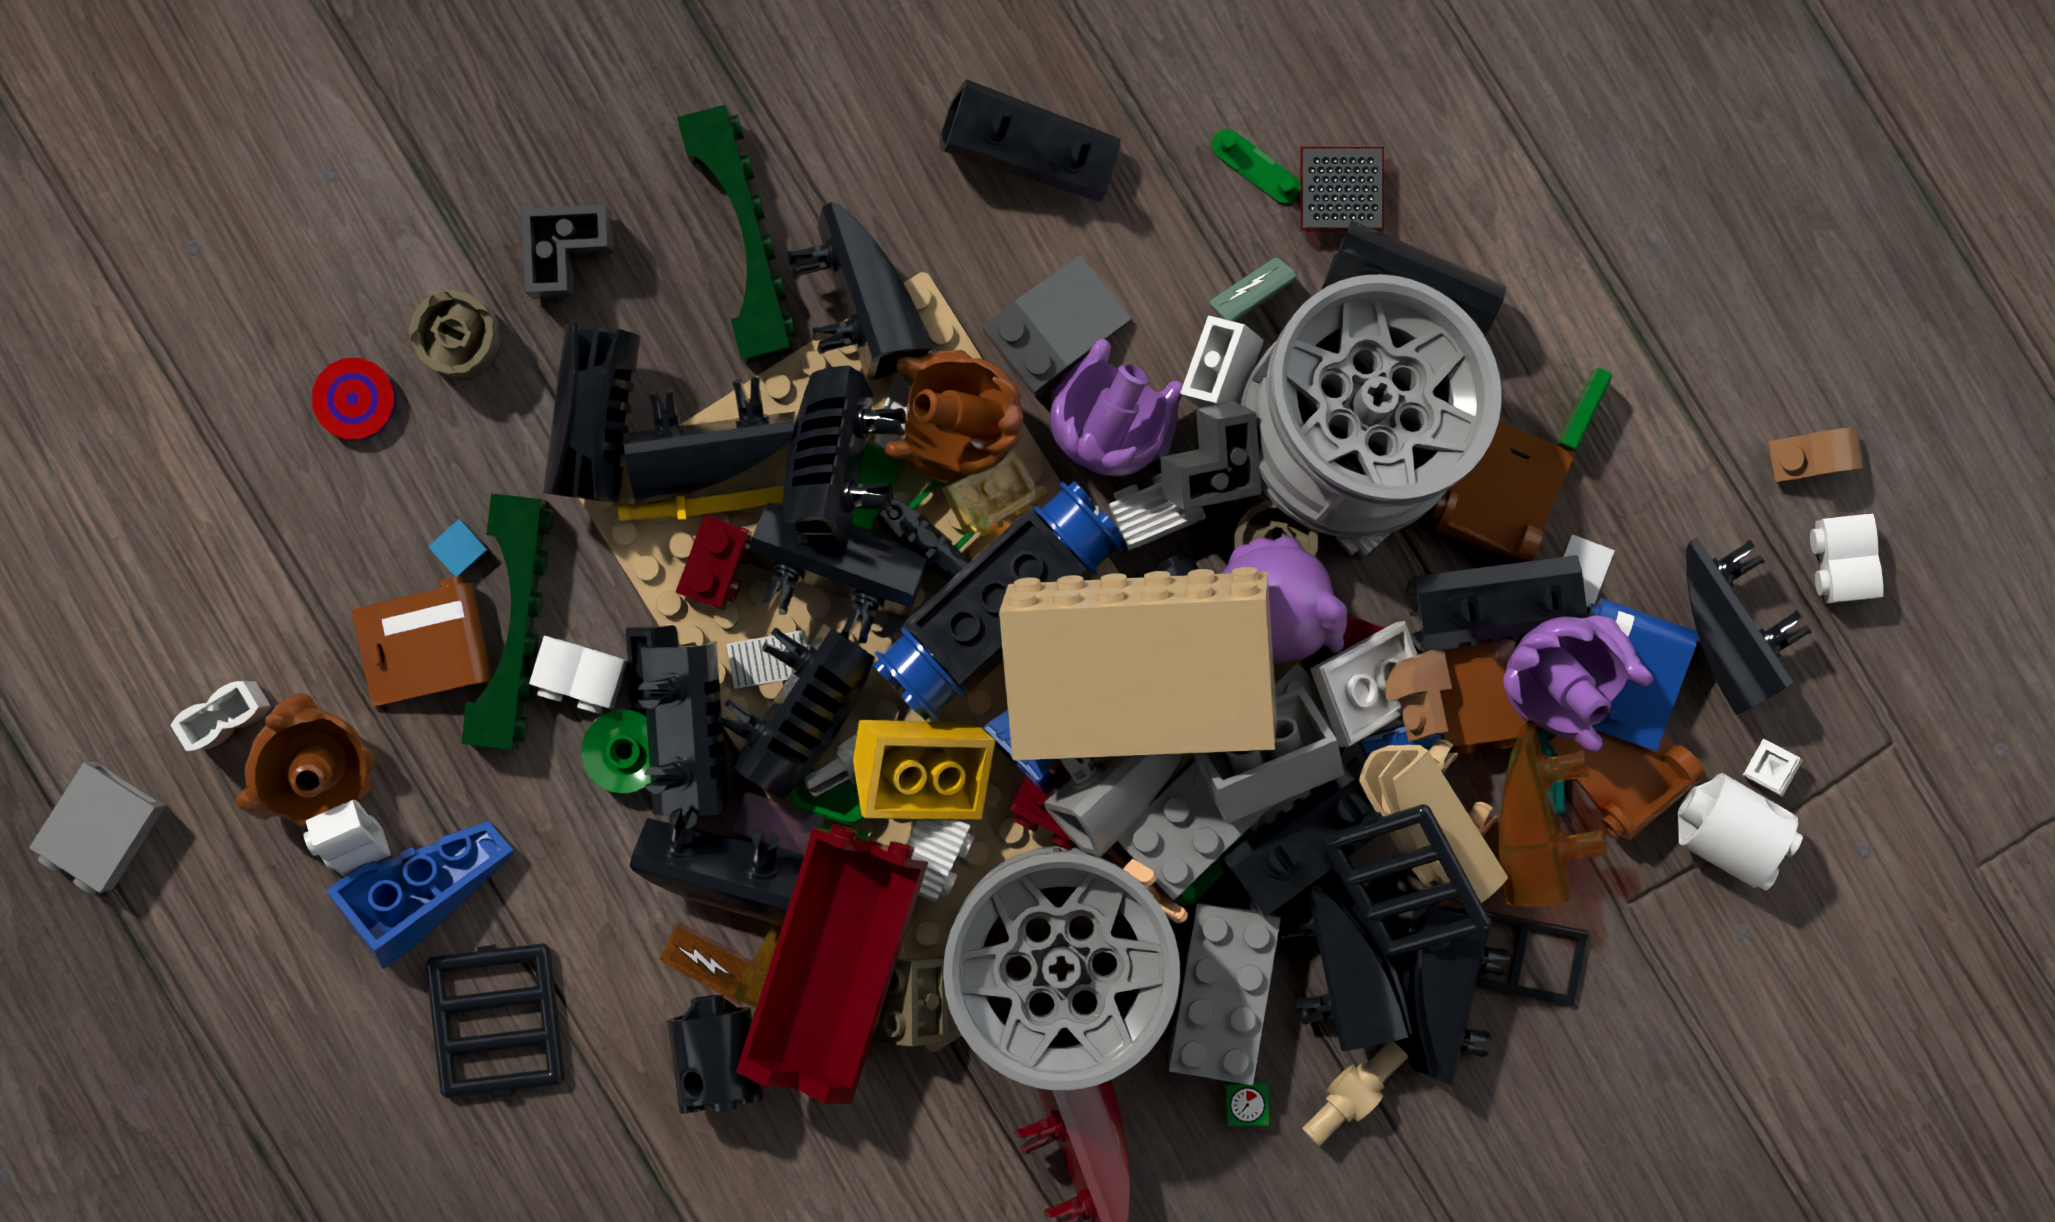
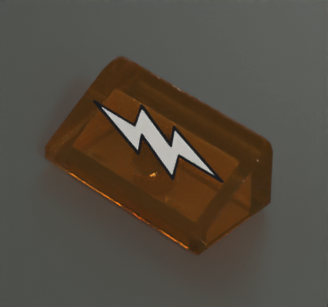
[659,922,753,999]

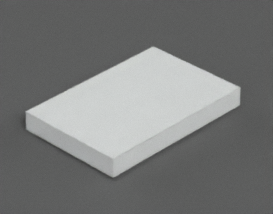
[1310,621,1418,747]

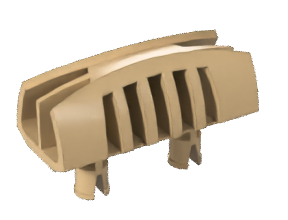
[1359,739,1508,906]

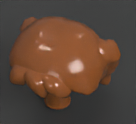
[885,350,1023,483]
[236,693,376,828]

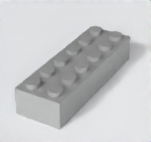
[1114,663,1335,900]

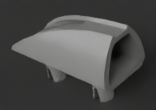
[1044,753,1184,858]

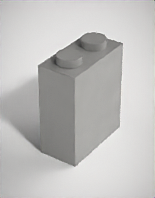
[29,761,166,894]

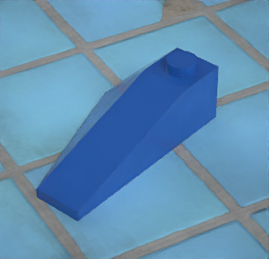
[326,821,514,969]

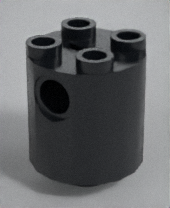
[667,994,764,1114]

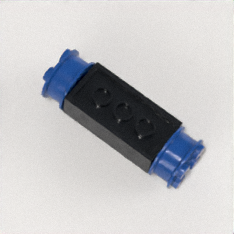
[873,481,1125,721]

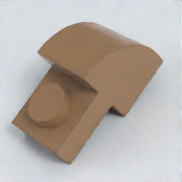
[1768,427,1864,482]
[1386,649,1452,742]

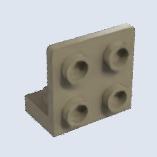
[871,957,949,1047]

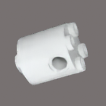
[1678,773,1803,891]

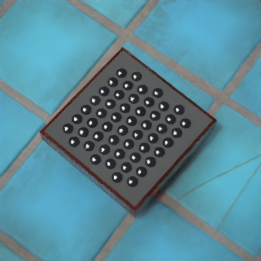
[1299,147,1384,232]

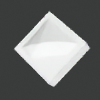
[1743,739,1803,797]

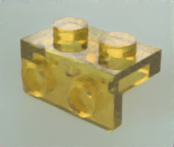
[942,449,1047,536]

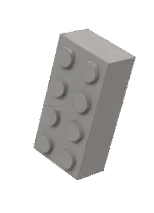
[1167,901,1281,1085]

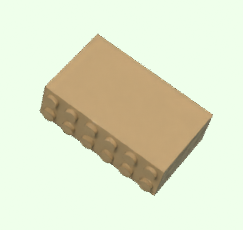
[999,567,1277,760]

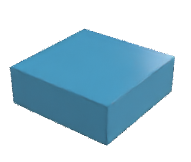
[428,519,489,577]

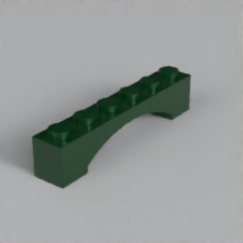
[677,104,797,364]
[461,493,553,750]

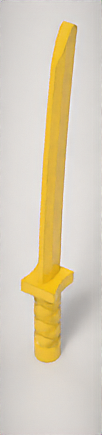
[618,485,784,521]

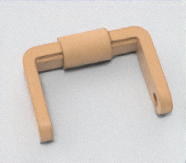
[1123,859,1188,923]

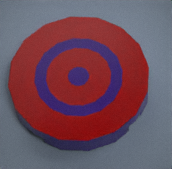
[312,358,397,441]

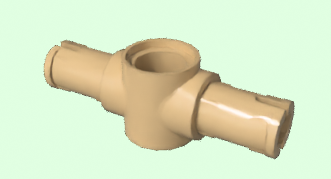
[1302,1041,1408,1146]

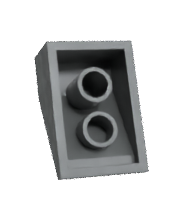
[982,255,1132,397]

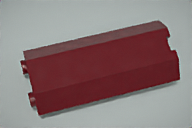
[736,824,928,1104]

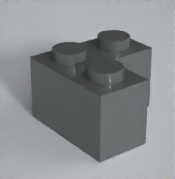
[521,204,614,299]
[1160,401,1261,510]

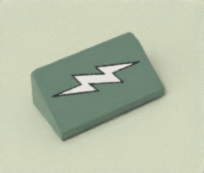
[1209,258,1297,322]

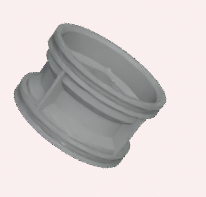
[1241,274,1501,539]
[943,846,1180,1090]

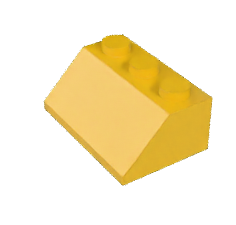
[853,720,995,820]

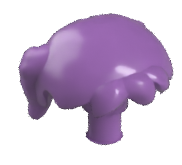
[1050,339,1183,477]
[1221,536,1347,665]
[1503,615,1653,752]

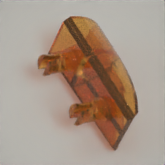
[1499,723,1608,907]

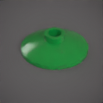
[581,710,651,794]

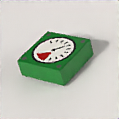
[1225,1081,1269,1127]

